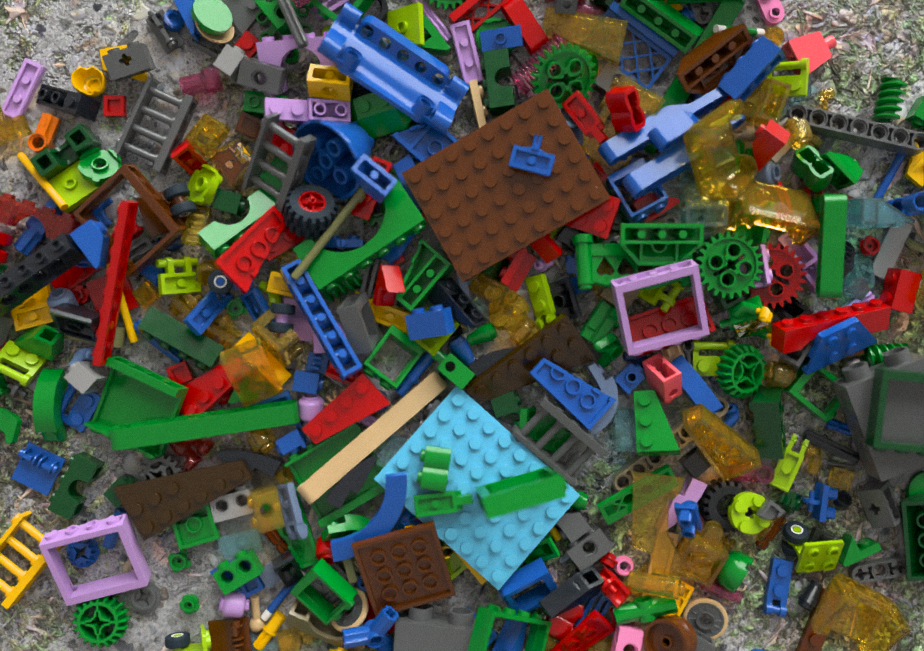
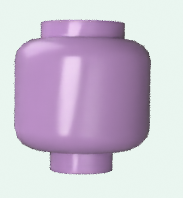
[298,393,325,424]
[218,590,250,618]

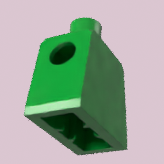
[430,349,475,390]

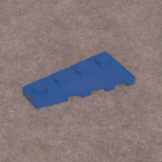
[529,358,616,430]

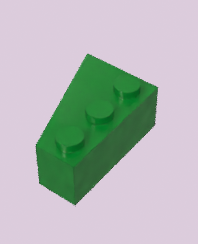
[634,390,680,457]

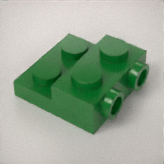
[172,503,221,550]

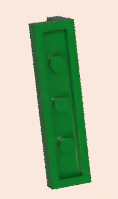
[596,464,679,525]

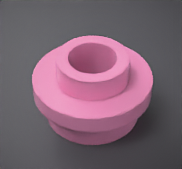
[614,555,634,576]

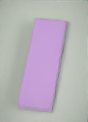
[449,20,484,84]
[0,58,47,123]

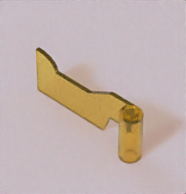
[627,471,685,600]

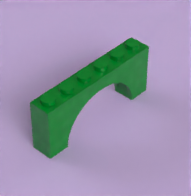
[293,179,427,293]

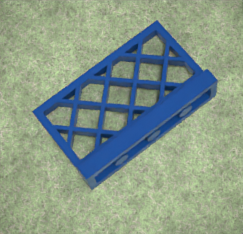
[583,1,679,92]

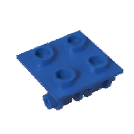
[11,442,66,496]

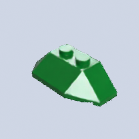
[350,93,412,139]
[619,223,704,266]

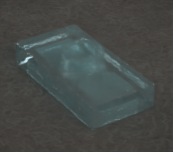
[218,526,264,557]

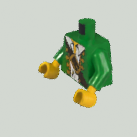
[719,295,773,346]

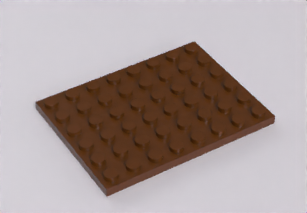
[401,88,610,282]

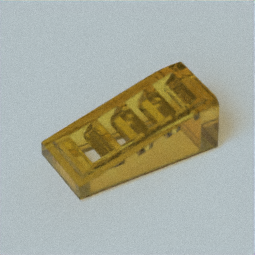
[181,205,213,246]

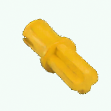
[253,611,287,651]

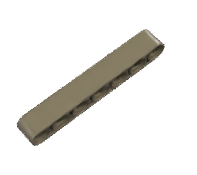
[611,396,729,491]

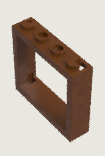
[73,164,188,278]

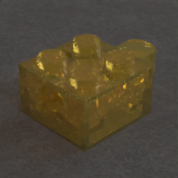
[671,521,729,587]

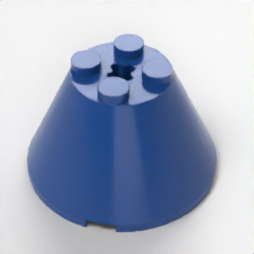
[292,120,374,200]

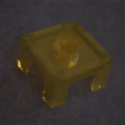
[251,309,303,368]

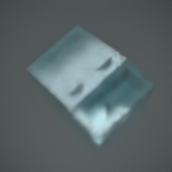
[680,169,728,229]
[846,198,915,228]

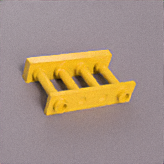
[0,510,63,609]

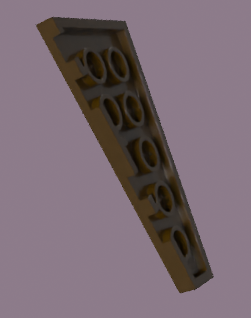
[465,312,596,404]
[113,459,253,541]

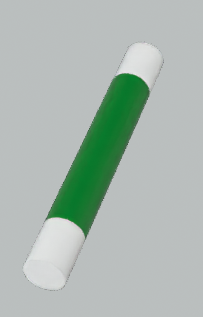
[713,24,765,37]

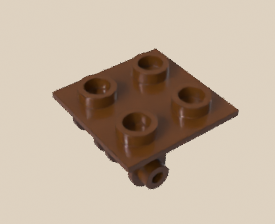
[208,617,252,651]

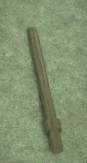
[291,187,366,281]

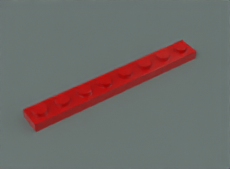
[92,200,139,367]

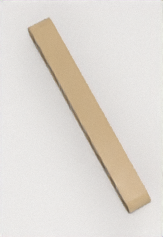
[296,370,448,505]

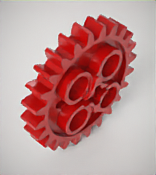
[743,243,807,309]

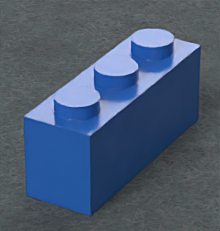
[718,35,786,105]

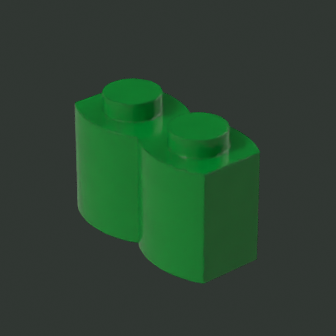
[790,144,834,193]
[416,445,452,492]

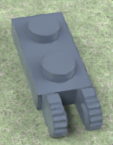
[275,482,309,540]

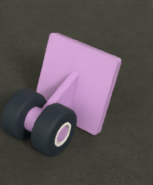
[268,298,312,341]

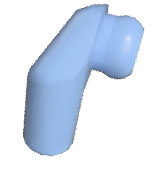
[69,346,94,366]

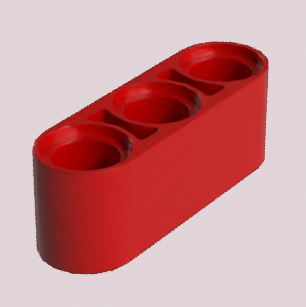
[500,0,550,56]

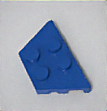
[392,122,458,163]
[802,316,877,375]

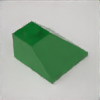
[820,151,864,190]

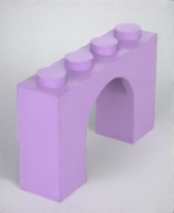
[256,31,336,92]

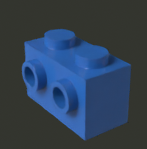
[405,304,455,341]

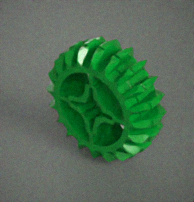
[715,343,767,399]
[72,595,131,649]

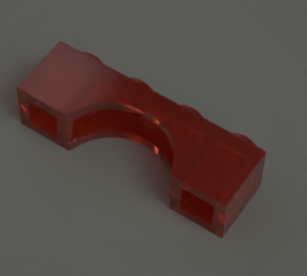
[0,192,81,239]

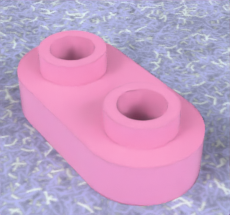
[754,0,785,26]

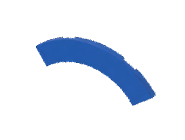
[382,154,422,265]
[331,472,407,562]

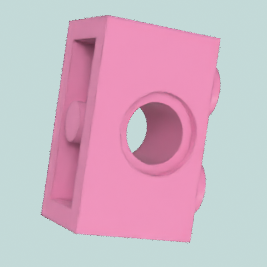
[610,624,644,651]

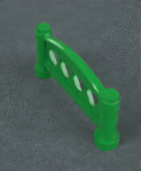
[572,234,693,291]

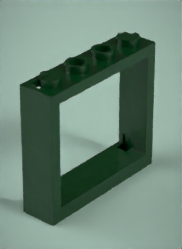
[865,367,924,456]

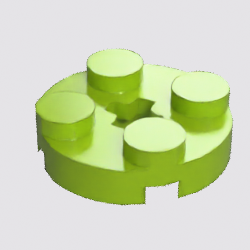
[187,164,223,205]
[728,491,771,534]

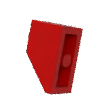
[752,119,791,171]
[629,193,680,223]

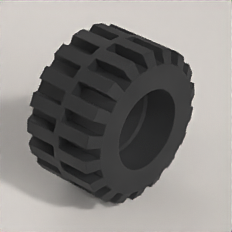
[697,478,753,533]

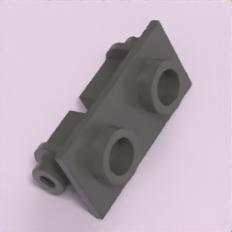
[146,9,185,54]

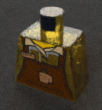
[209,139,256,188]

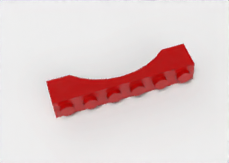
[771,299,891,354]

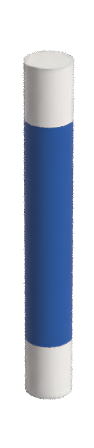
[260,569,305,621]

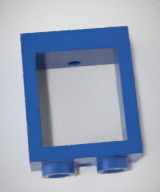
[606,158,669,223]
[498,558,558,613]

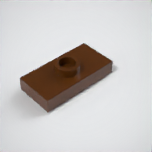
[234,111,261,141]

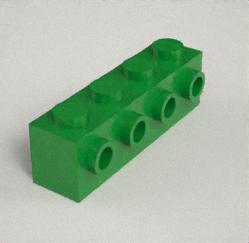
[619,0,704,53]

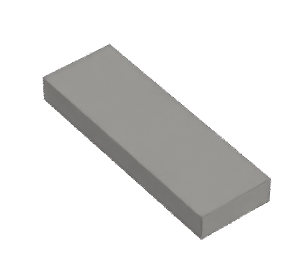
[866,218,913,281]

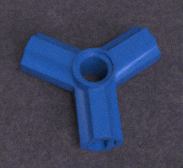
[342,605,399,651]

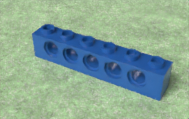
[281,258,362,381]

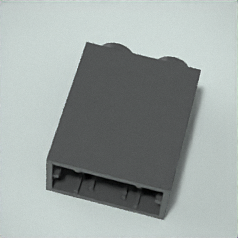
[832,346,924,482]
[394,603,476,651]

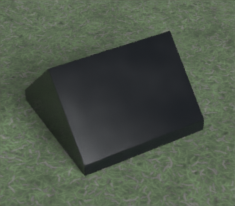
[548,277,582,320]
[49,303,100,343]

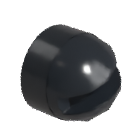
[833,491,852,509]

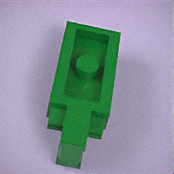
[413,490,473,517]

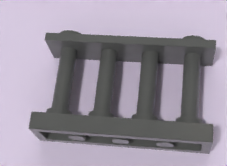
[115,77,199,175]
[241,112,317,213]
[511,393,607,487]

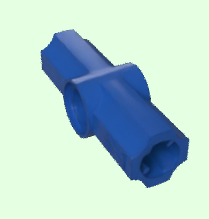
[14,198,64,256]

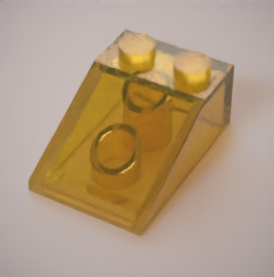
[220,337,284,407]

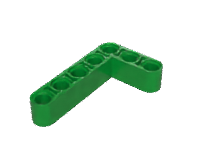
[811,194,847,299]

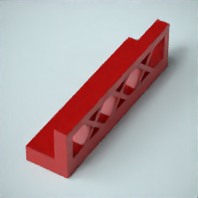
[448,0,509,33]

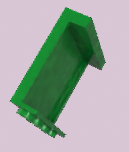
[84,356,189,459]
[284,422,385,528]

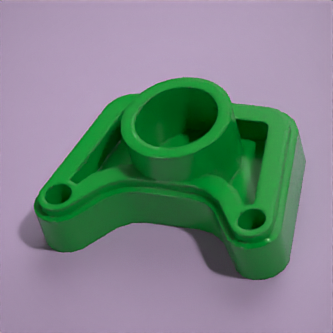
[593,333,623,368]
[0,407,22,444]

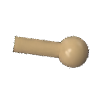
[249,595,265,632]

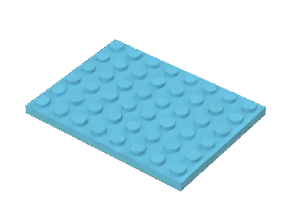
[374,386,580,590]

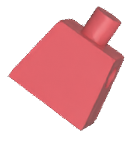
[781,31,837,75]
[642,353,682,404]

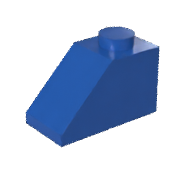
[350,154,398,204]
[70,219,110,270]

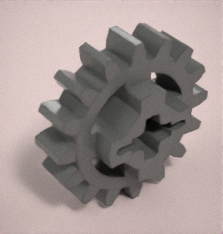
[138,452,184,481]

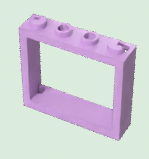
[610,259,710,356]
[39,513,151,606]

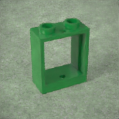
[361,325,425,391]
[783,359,840,422]
[290,558,358,626]

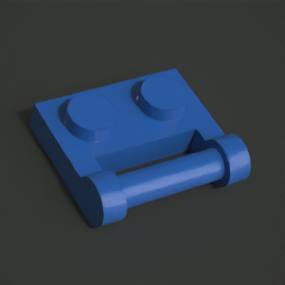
[61,383,101,433]

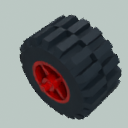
[284,183,339,239]

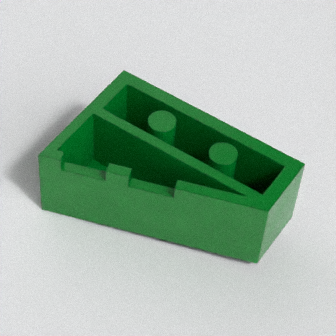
[396,238,454,312]

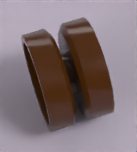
[643,615,698,651]

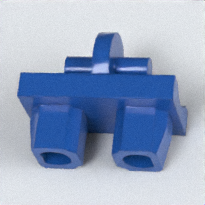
[802,482,838,522]
[674,500,702,538]

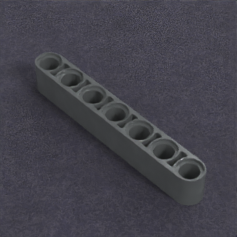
[783,105,924,156]

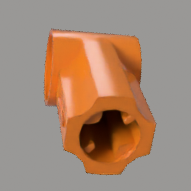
[27,113,62,153]

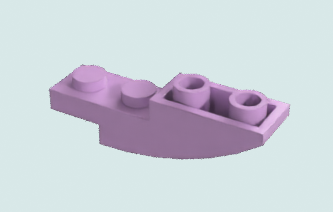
[264,97,351,124]

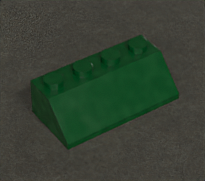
[901,493,924,581]

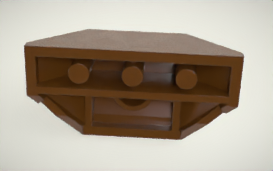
[676,23,753,95]

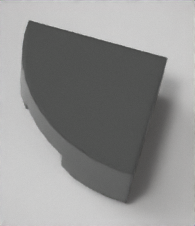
[755,498,785,520]

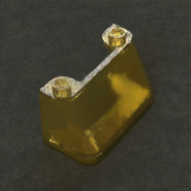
[683,99,758,201]
[726,176,820,246]
[811,572,911,651]

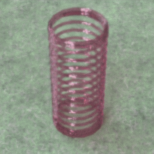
[510,33,566,95]

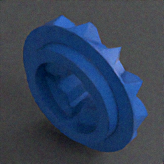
[65,539,99,569]

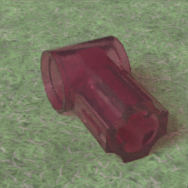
[179,67,223,96]
[730,462,775,484]

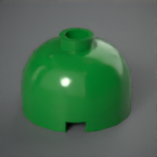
[715,551,754,594]

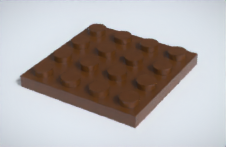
[352,520,456,617]

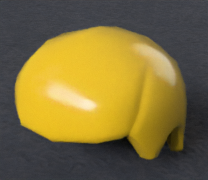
[71,66,107,98]

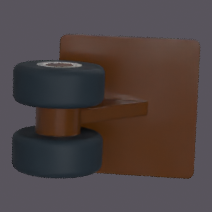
[136,183,197,238]

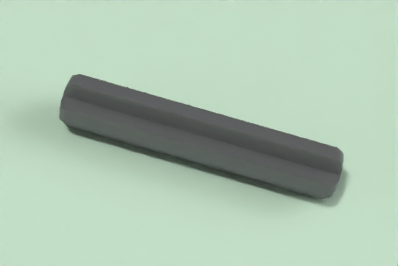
[277,0,308,49]

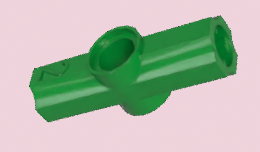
[612,593,677,625]

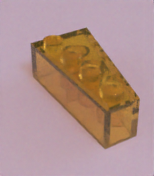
[542,7,628,66]
[682,403,762,482]

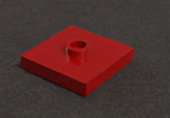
[86,276,140,315]

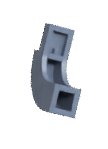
[585,362,618,435]

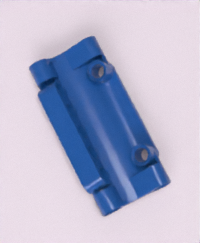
[317,2,470,134]

